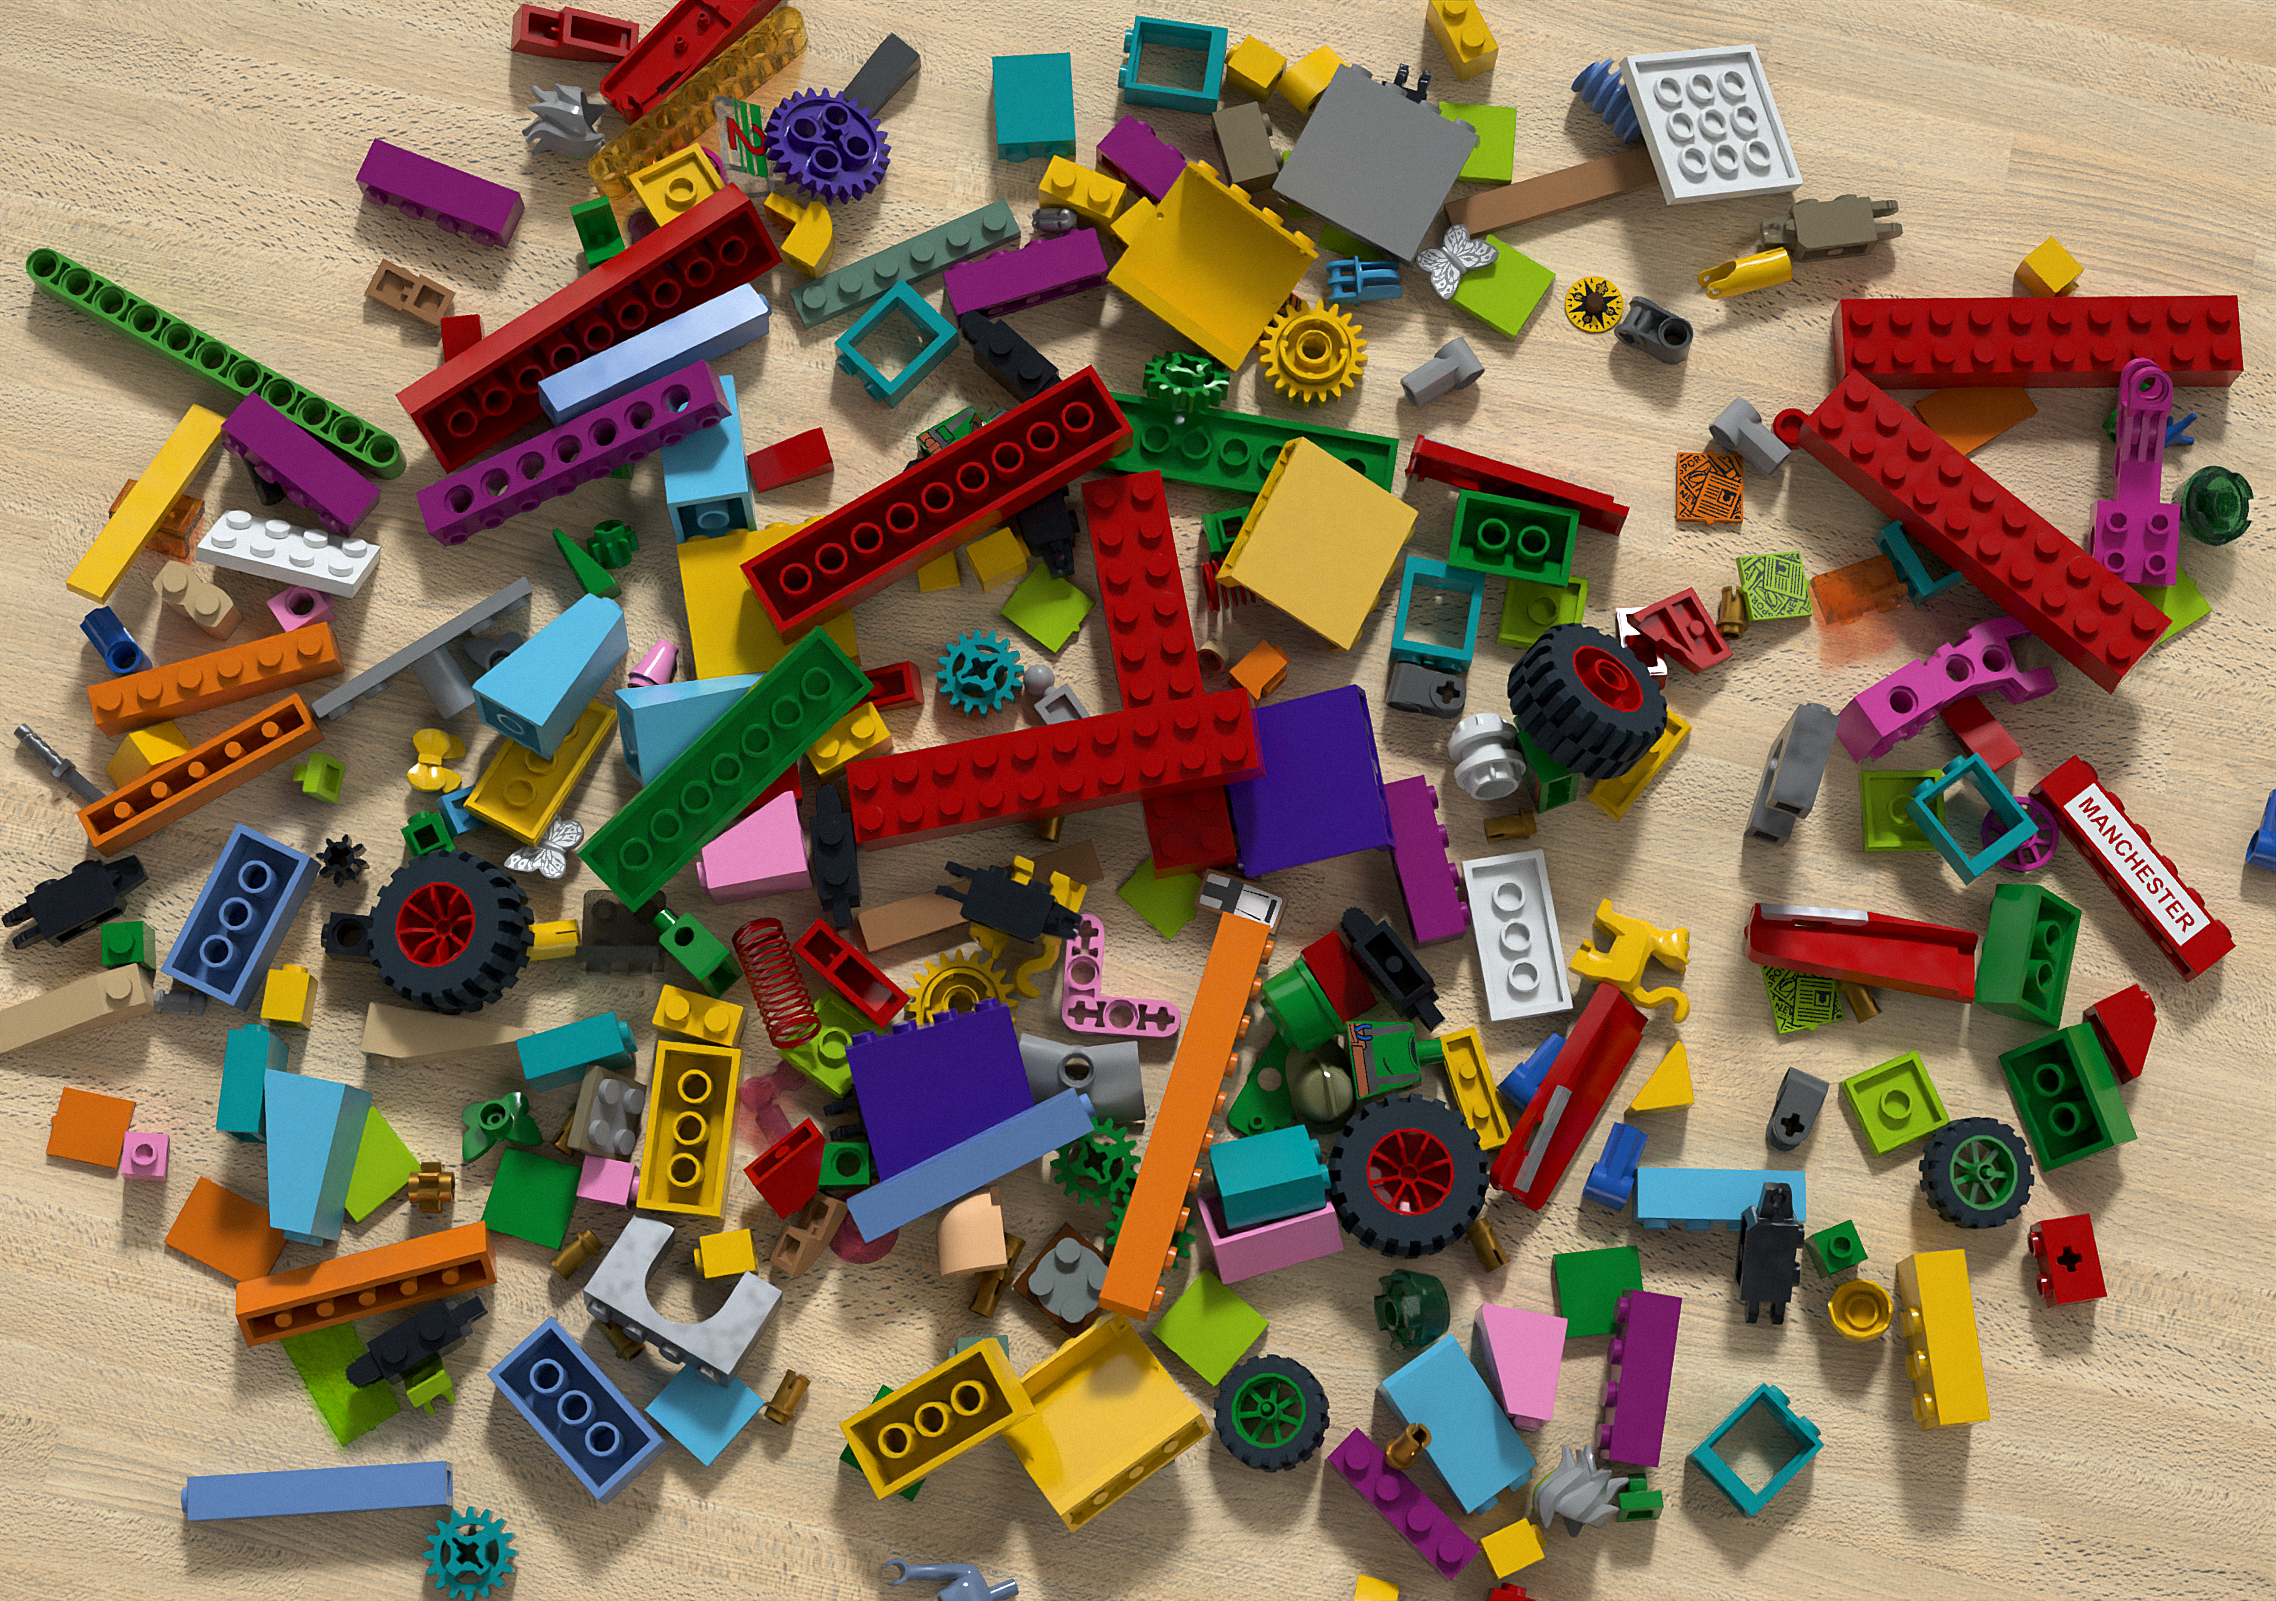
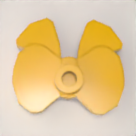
[406,728,466,794]

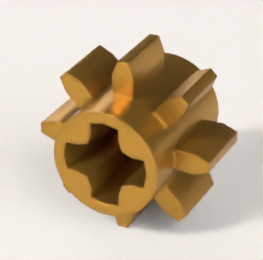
[408,1162,455,1213]

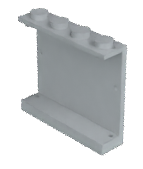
[1272,63,1480,269]

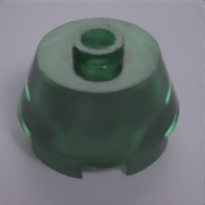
[2171,466,2254,546]
[1374,1269,1450,1353]

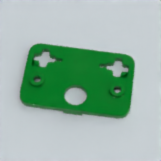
[1228,1031,1309,1137]

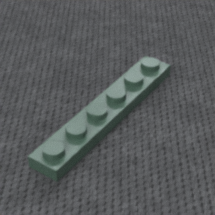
[789,198,1021,330]

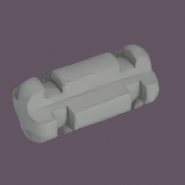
[1031,208,1078,231]
[154,989,206,1016]

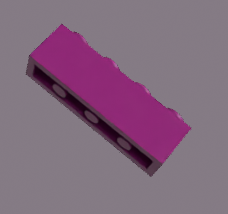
[1096,114,1187,205]
[355,138,525,249]
[943,227,1108,329]
[221,391,380,538]
[1384,775,1471,950]
[1595,1289,1682,1468]
[1325,1427,1481,1582]

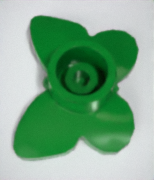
[462,1092,543,1164]

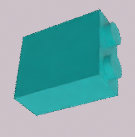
[992,52,1076,163]
[516,1011,638,1093]
[215,1024,289,1144]
[1208,1124,1331,1230]

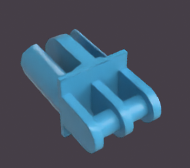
[1325,256,1402,307]

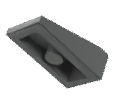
[843,32,921,120]

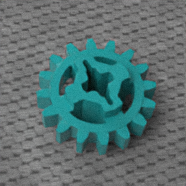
[936,629,1024,719]
[423,1506,519,1601]

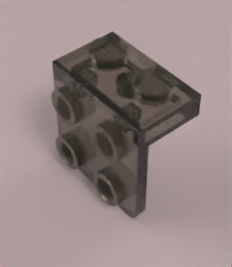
[575,890,667,977]

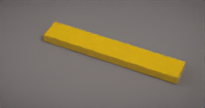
[65,403,228,605]

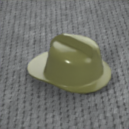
[1285,1039,1357,1134]

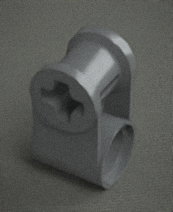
[1614,296,1694,364]
[1386,663,1466,719]
[1766,1067,1829,1151]

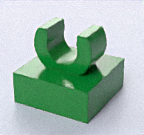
[1615,1473,1664,1522]

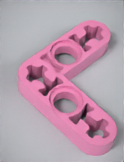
[1061,914,1181,1041]

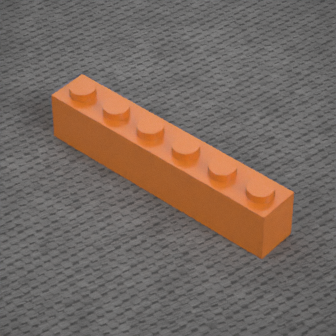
[87,621,345,737]
[76,693,326,858]
[235,1220,498,1347]

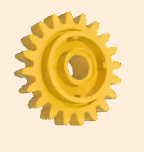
[1258,299,1368,408]
[903,949,1018,1026]

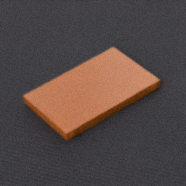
[1913,387,2039,456]
[164,1176,289,1282]

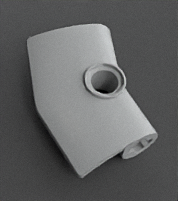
[1018,1033,1146,1125]

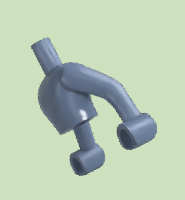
[882,1558,1019,1601]

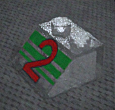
[714,96,783,199]

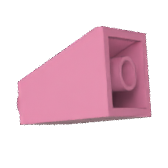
[696,791,813,906]
[1474,1303,1568,1433]

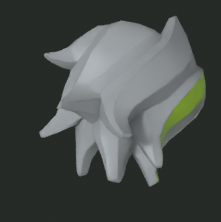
[522,83,606,160]
[1532,1445,1629,1538]

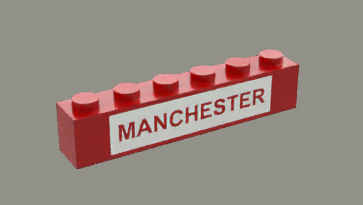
[2029,754,2236,983]

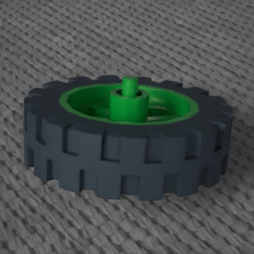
[1919,1117,2034,1229]
[1213,1354,1330,1473]

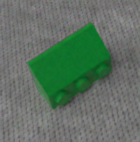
[1447,489,1580,589]
[1973,884,2082,1028]
[1998,1022,2138,1172]

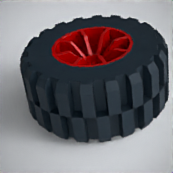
[1507,623,1668,780]
[367,849,535,1015]
[1327,1093,1490,1259]

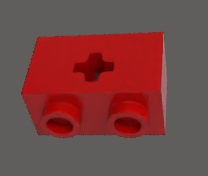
[2027,1213,2107,1309]

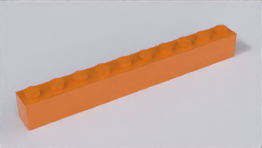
[1097,911,1275,1322]

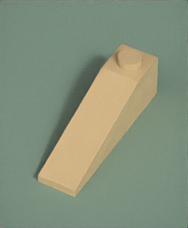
[0,963,155,1056]
[359,1002,536,1069]

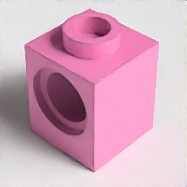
[266,584,337,632]
[121,1131,170,1182]
[576,1155,640,1211]

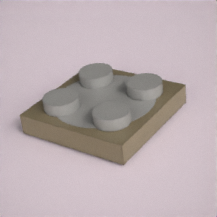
[567,1064,647,1163]

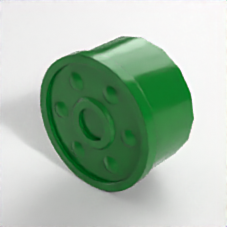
[1260,957,1347,1054]

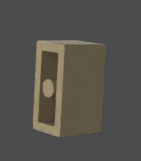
[1211,101,1283,194]

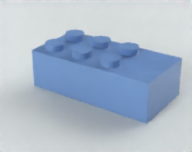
[160,822,322,1012]
[487,1316,670,1505]

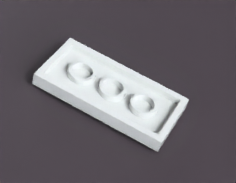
[196,510,381,598]
[1461,849,1573,1024]

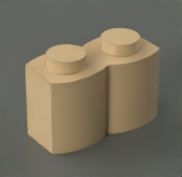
[152,560,244,641]

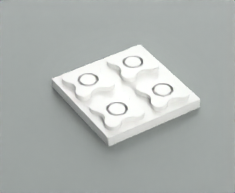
[1618,44,1804,205]

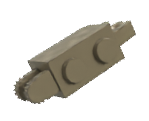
[1760,194,1903,263]

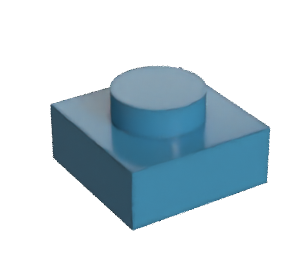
[435,785,488,839]

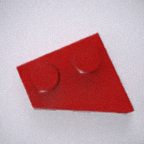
[1626,587,1733,675]

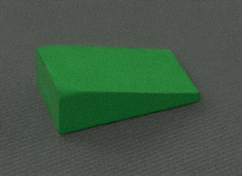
[552,527,622,600]

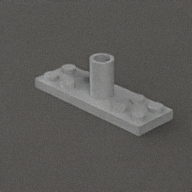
[311,576,533,721]

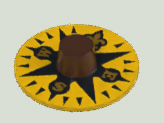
[1565,276,1624,333]

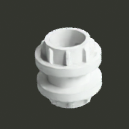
[1447,713,1526,800]

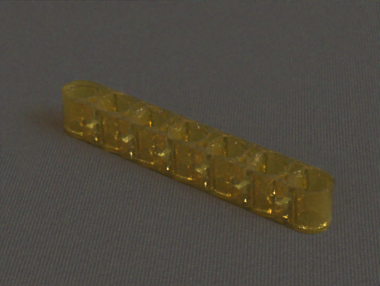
[588,6,809,201]

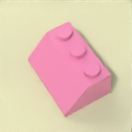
[1195,1190,1344,1285]

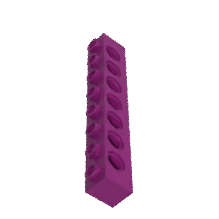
[416,359,732,547]

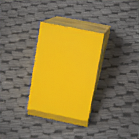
[105,720,194,788]
[1625,1040,1695,1117]

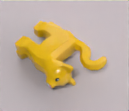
[969,855,1088,999]
[1568,898,1691,1024]

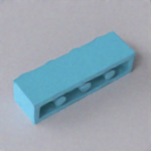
[1632,1167,1806,1232]

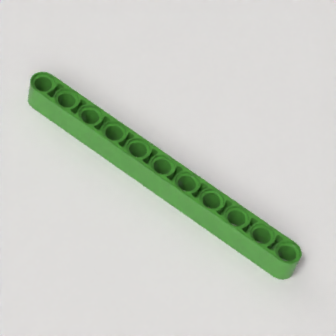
[26,248,407,480]

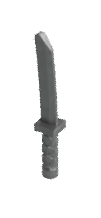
[14,723,106,804]

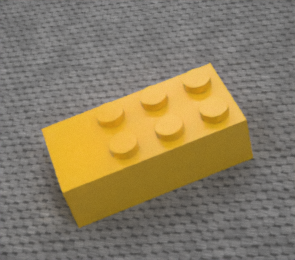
[636,1040,746,1220]
[1896,1248,1991,1431]
[839,1338,1037,1500]

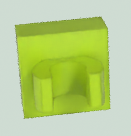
[291,752,346,804]
[403,1357,456,1416]

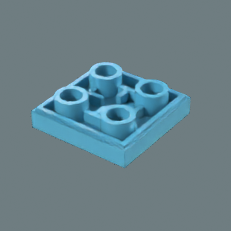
[645,1364,765,1468]

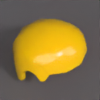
[1828,1278,1894,1343]

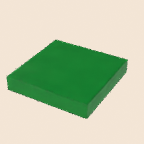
[480,1146,582,1251]
[1553,1245,1644,1339]

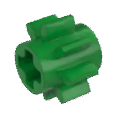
[586,520,640,569]

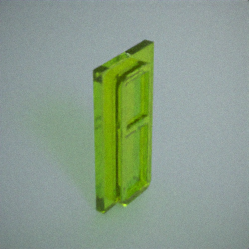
[279,1321,402,1447]

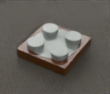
[1012,1222,1111,1338]

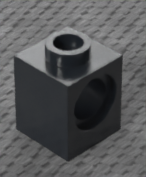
[321,912,374,964]

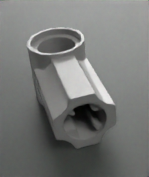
[1400,337,1485,410]
[1708,398,1791,478]

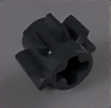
[316,834,370,888]

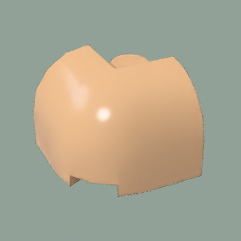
[936,1185,1008,1279]

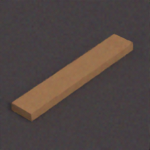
[1443,145,1660,240]
[857,839,1104,955]

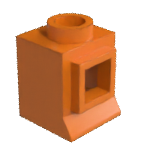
[1228,639,1291,708]

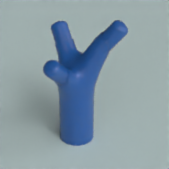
[2164,412,2198,448]

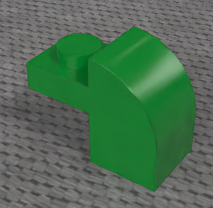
[569,195,625,271]

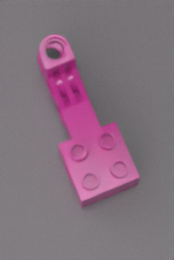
[2088,358,2180,588]
[1835,615,2059,764]

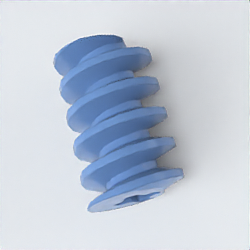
[1571,58,1642,144]

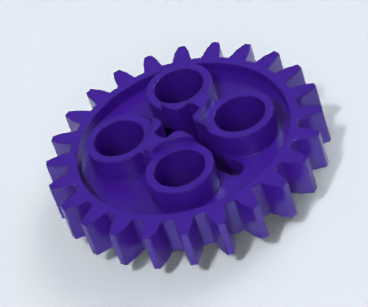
[763,87,891,205]

